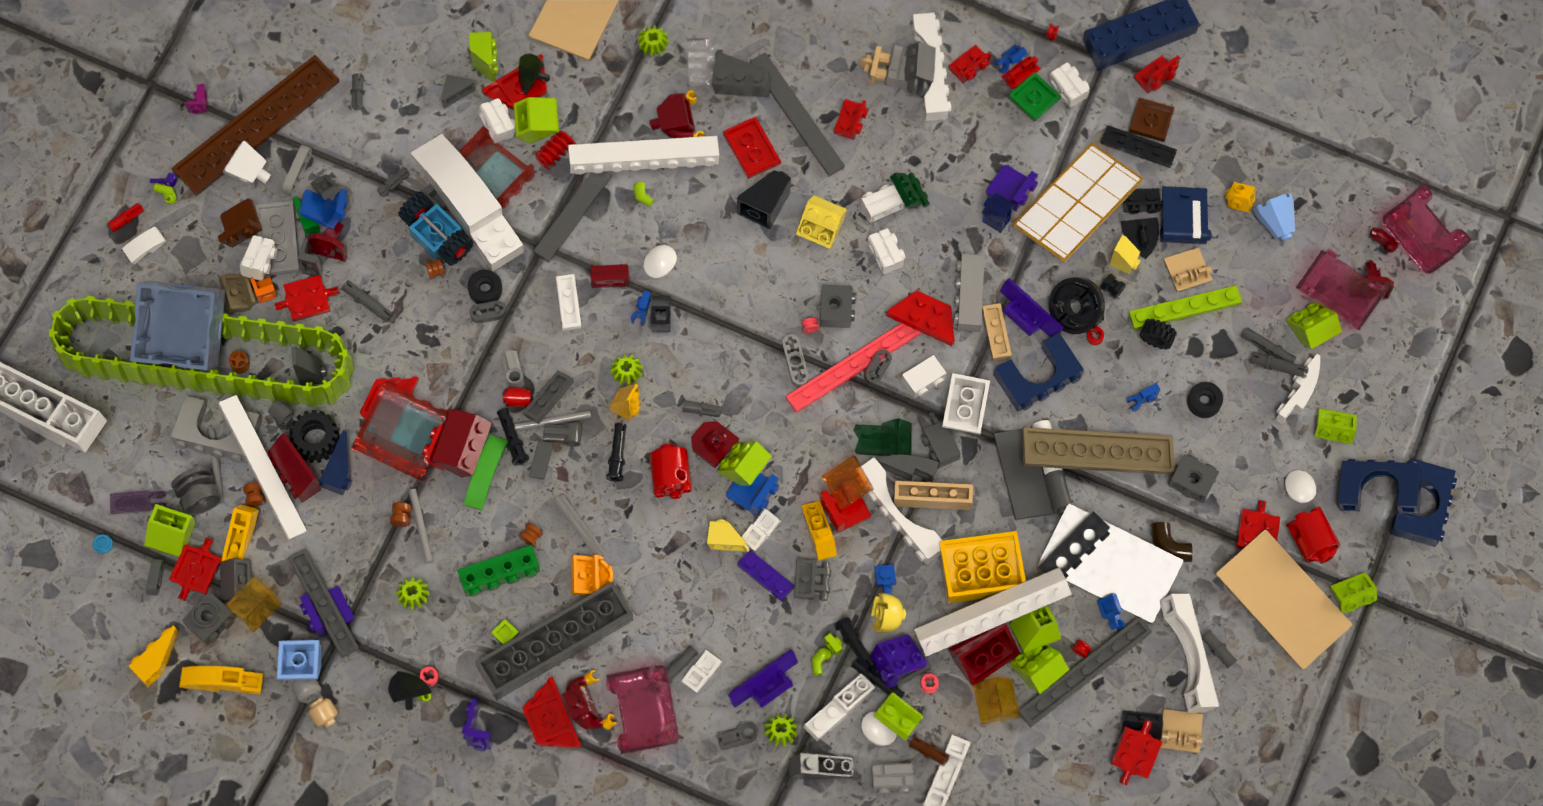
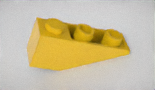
[610,384,641,421]
[801,501,837,561]
[129,625,179,687]

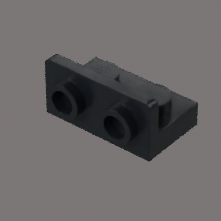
[1123,188,1163,214]

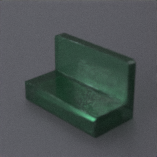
[881,418,912,456]
[853,424,897,456]

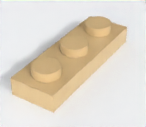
[982,303,1012,361]

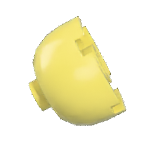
[871,593,906,633]

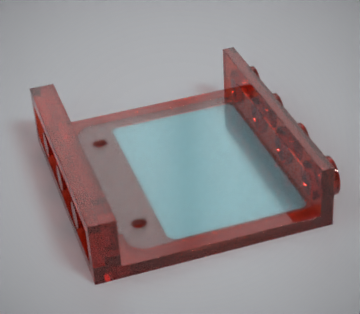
[459,126,535,209]
[351,383,448,481]

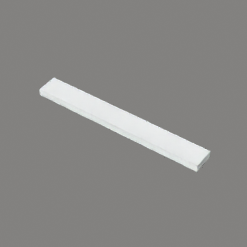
[218,395,307,541]

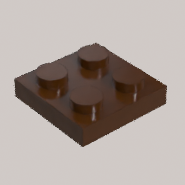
[1129,97,1175,142]

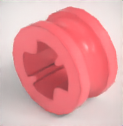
[801,318,820,333]
[420,667,438,686]
[921,674,939,694]

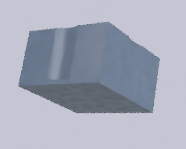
[130,281,225,370]

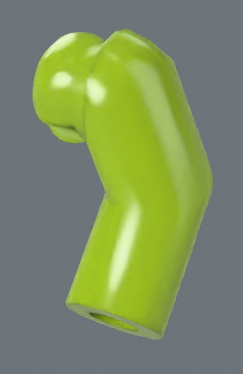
[153,183,177,204]

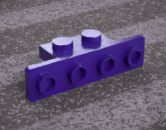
[1000,278,1063,338]
[728,649,798,708]

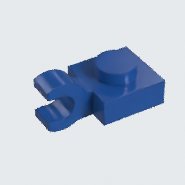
[995,45,1028,74]
[631,291,651,326]
[1127,383,1161,412]
[874,564,896,595]
[1097,594,1125,630]

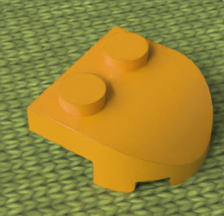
[571,554,613,596]

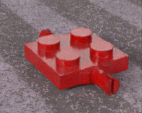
[274,275,339,322]
[1236,500,1281,549]
[169,538,222,601]
[1110,719,1163,786]

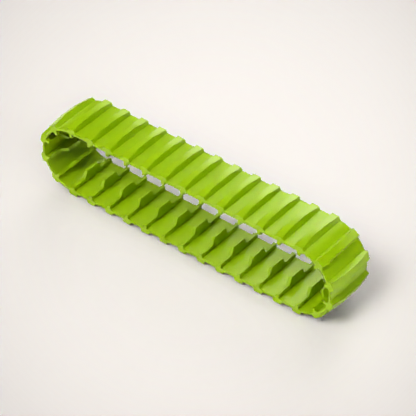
[49,296,354,408]

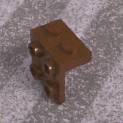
[218,198,262,248]

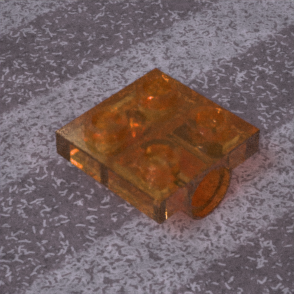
[822,456,874,510]

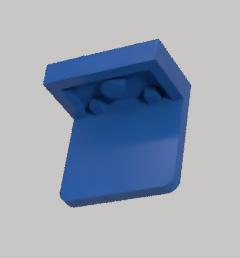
[299,188,348,230]
[726,473,779,516]

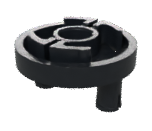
[1049,277,1105,334]

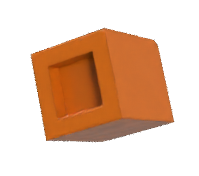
[250,277,277,304]

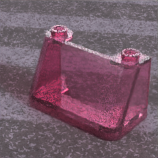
[1382,183,1472,274]
[1296,248,1386,330]
[606,665,679,754]

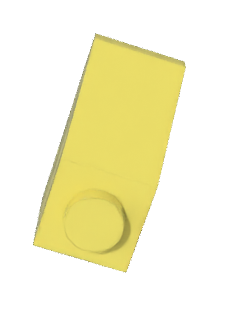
[1110,235,1141,275]
[707,519,749,552]

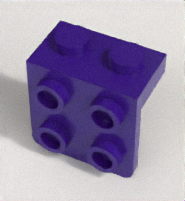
[986,165,1038,212]
[299,587,354,637]
[870,634,927,688]
[462,698,493,751]

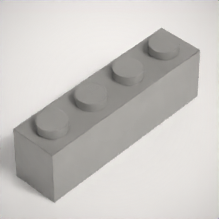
[954,254,985,332]

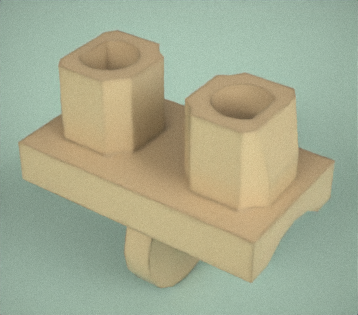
[859,46,891,84]

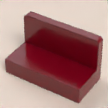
[591,264,629,288]

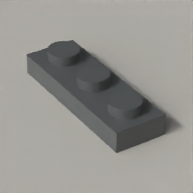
[523,370,574,424]

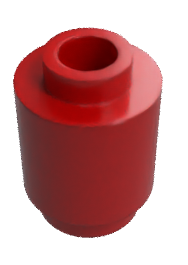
[503,388,531,407]

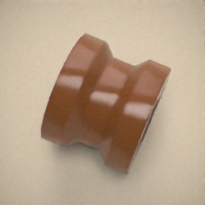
[425,257,445,280]
[228,350,250,374]
[518,523,543,547]

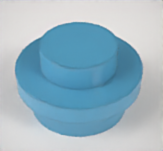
[93,534,113,554]

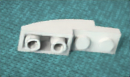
[1276,354,1320,424]
[803,674,875,741]

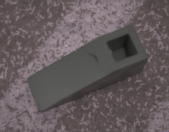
[789,753,854,780]

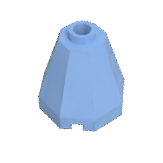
[1253,193,1295,241]

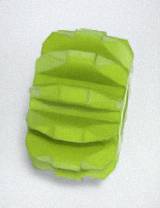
[638,25,669,57]
[610,353,643,386]
[396,576,430,611]
[764,713,798,747]

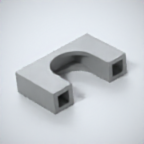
[171,396,262,463]

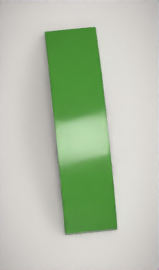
[464,435,508,511]

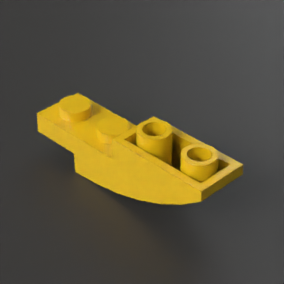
[179,666,263,695]

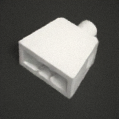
[222,141,271,184]

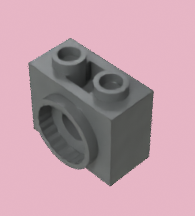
[820,285,856,328]
[1169,454,1219,503]
[182,592,235,646]

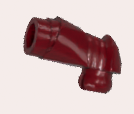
[1369,227,1399,253]

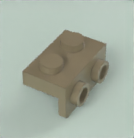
[219,272,256,312]

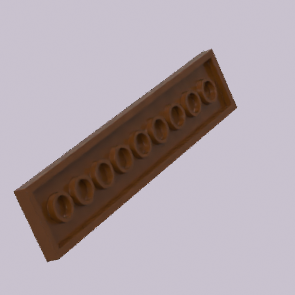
[172,55,340,196]

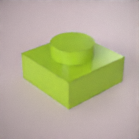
[491,619,519,645]
[824,633,843,658]

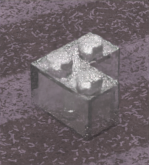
[687,38,714,85]

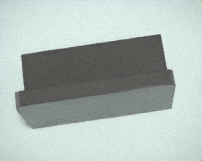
[298,239,323,276]
[220,558,251,601]

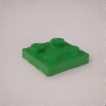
[1008,72,1061,122]

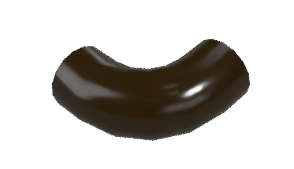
[1151,522,1193,562]

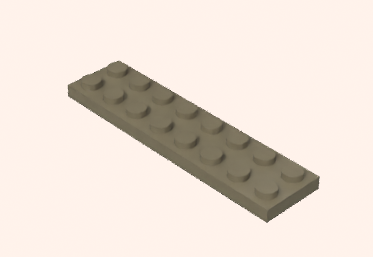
[1022,427,1175,475]

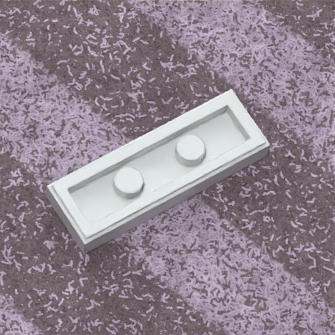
[556,274,581,331]

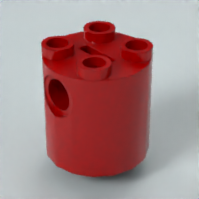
[649,443,692,499]
[1286,507,1341,564]

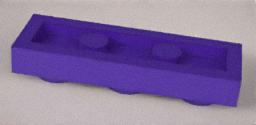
[737,549,794,602]

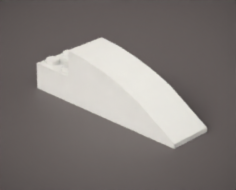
[410,134,524,271]
[0,362,107,453]

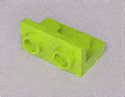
[1314,408,1357,444]
[1330,572,1377,614]
[874,692,923,741]

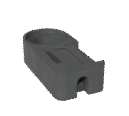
[717,723,757,751]

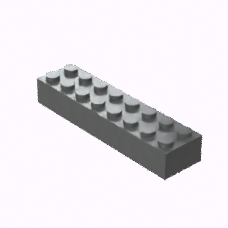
[475,582,633,701]

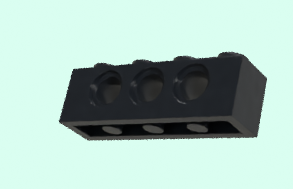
[1039,511,1111,579]

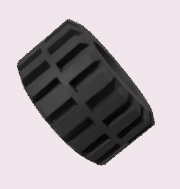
[289,410,340,463]

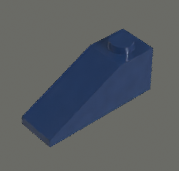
[319,430,352,495]

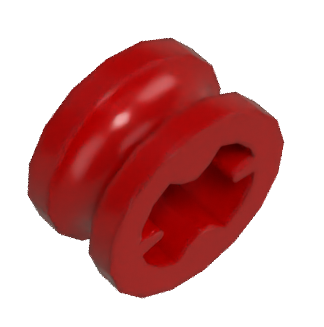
[1046,23,1060,41]
[1087,327,1104,345]
[1071,639,1092,658]

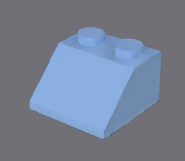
[277,640,322,680]

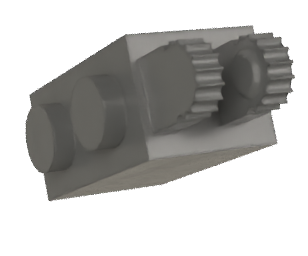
[905,42,936,97]
[918,412,961,468]

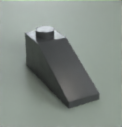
[292,347,326,386]

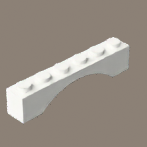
[912,13,951,121]
[855,458,942,565]
[1160,594,1219,713]

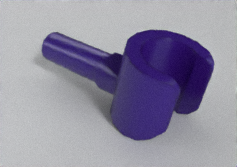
[150,173,178,187]

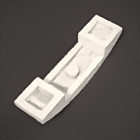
[923,735,971,806]

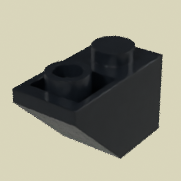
[651,296,671,332]

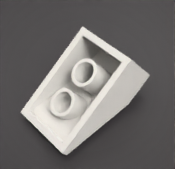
[942,373,990,435]

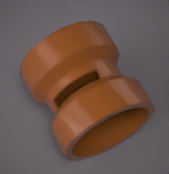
[243,482,265,507]
[390,502,411,527]

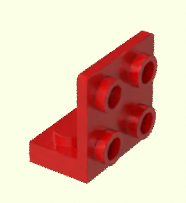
[1134,55,1180,94]
[820,484,871,533]

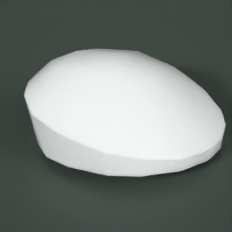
[644,245,677,279]
[1285,470,1316,504]
[861,711,897,746]

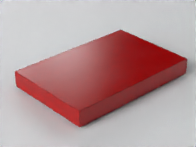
[723,116,781,179]

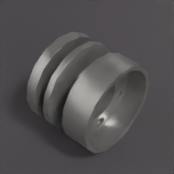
[171,466,222,516]

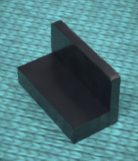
[1120,710,1163,741]

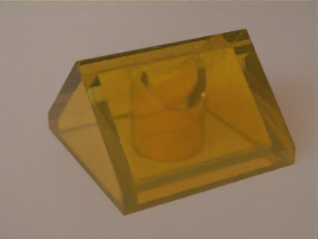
[225,577,281,633]
[973,677,1020,724]

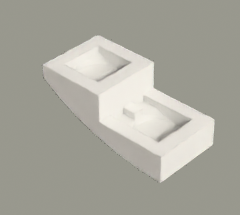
[122,227,166,264]
[742,509,781,551]
[682,650,722,693]

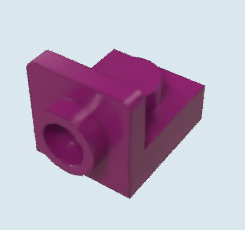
[185,84,208,114]

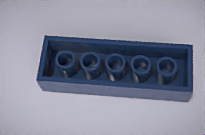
[1082,0,1200,71]

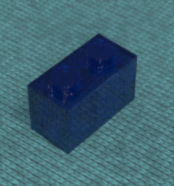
[982,192,1014,233]

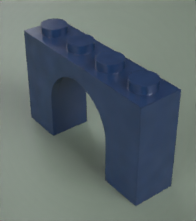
[993,333,1084,412]
[1390,458,1457,547]
[1338,459,1422,514]

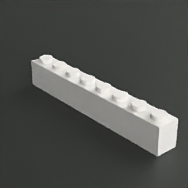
[568,136,719,175]
[914,568,1072,656]

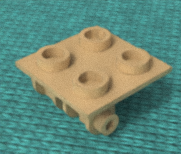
[1164,248,1212,292]
[1161,709,1203,753]

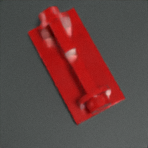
[1001,56,1041,90]

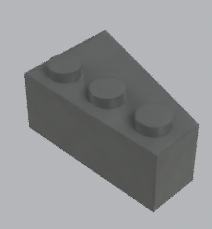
[711,51,772,97]

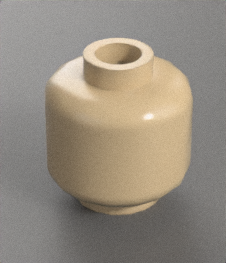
[308,697,338,728]

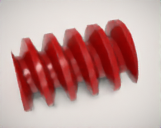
[535,131,576,170]

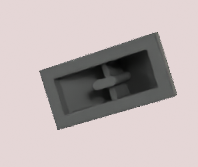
[441,75,476,109]

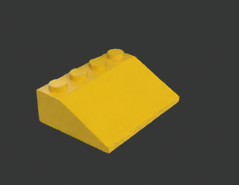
[939,531,1026,604]

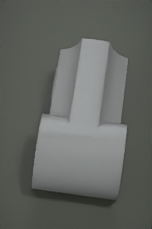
[501,350,525,388]

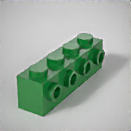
[457,545,540,597]

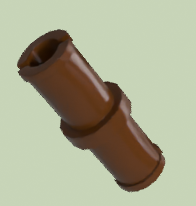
[909,736,950,766]

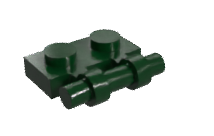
[890,173,930,208]

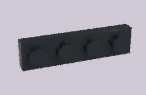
[1101,125,1177,168]

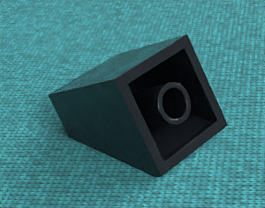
[737,170,791,229]

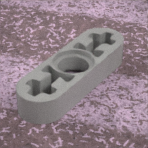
[282,145,312,196]
[782,334,809,388]

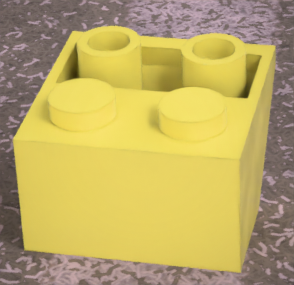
[796,195,848,249]

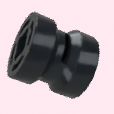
[1100,273,1127,299]

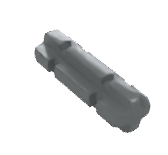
[377,167,410,197]

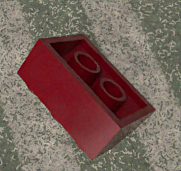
[430,409,492,478]
[267,433,321,503]
[948,623,1020,686]

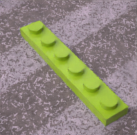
[1128,285,1243,331]

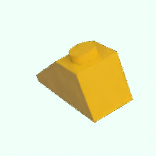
[222,504,259,562]

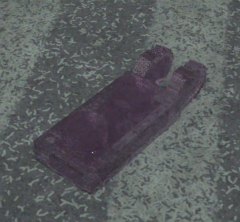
[110,490,166,514]

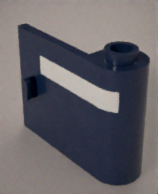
[1160,186,1211,244]

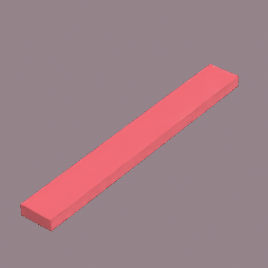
[786,323,922,413]

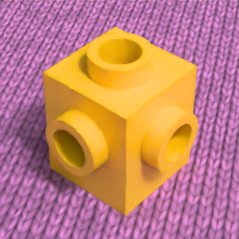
[1225,182,1256,213]

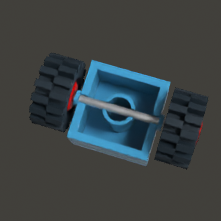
[398,192,473,266]

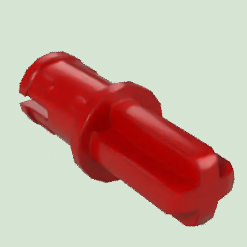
[107,203,144,233]

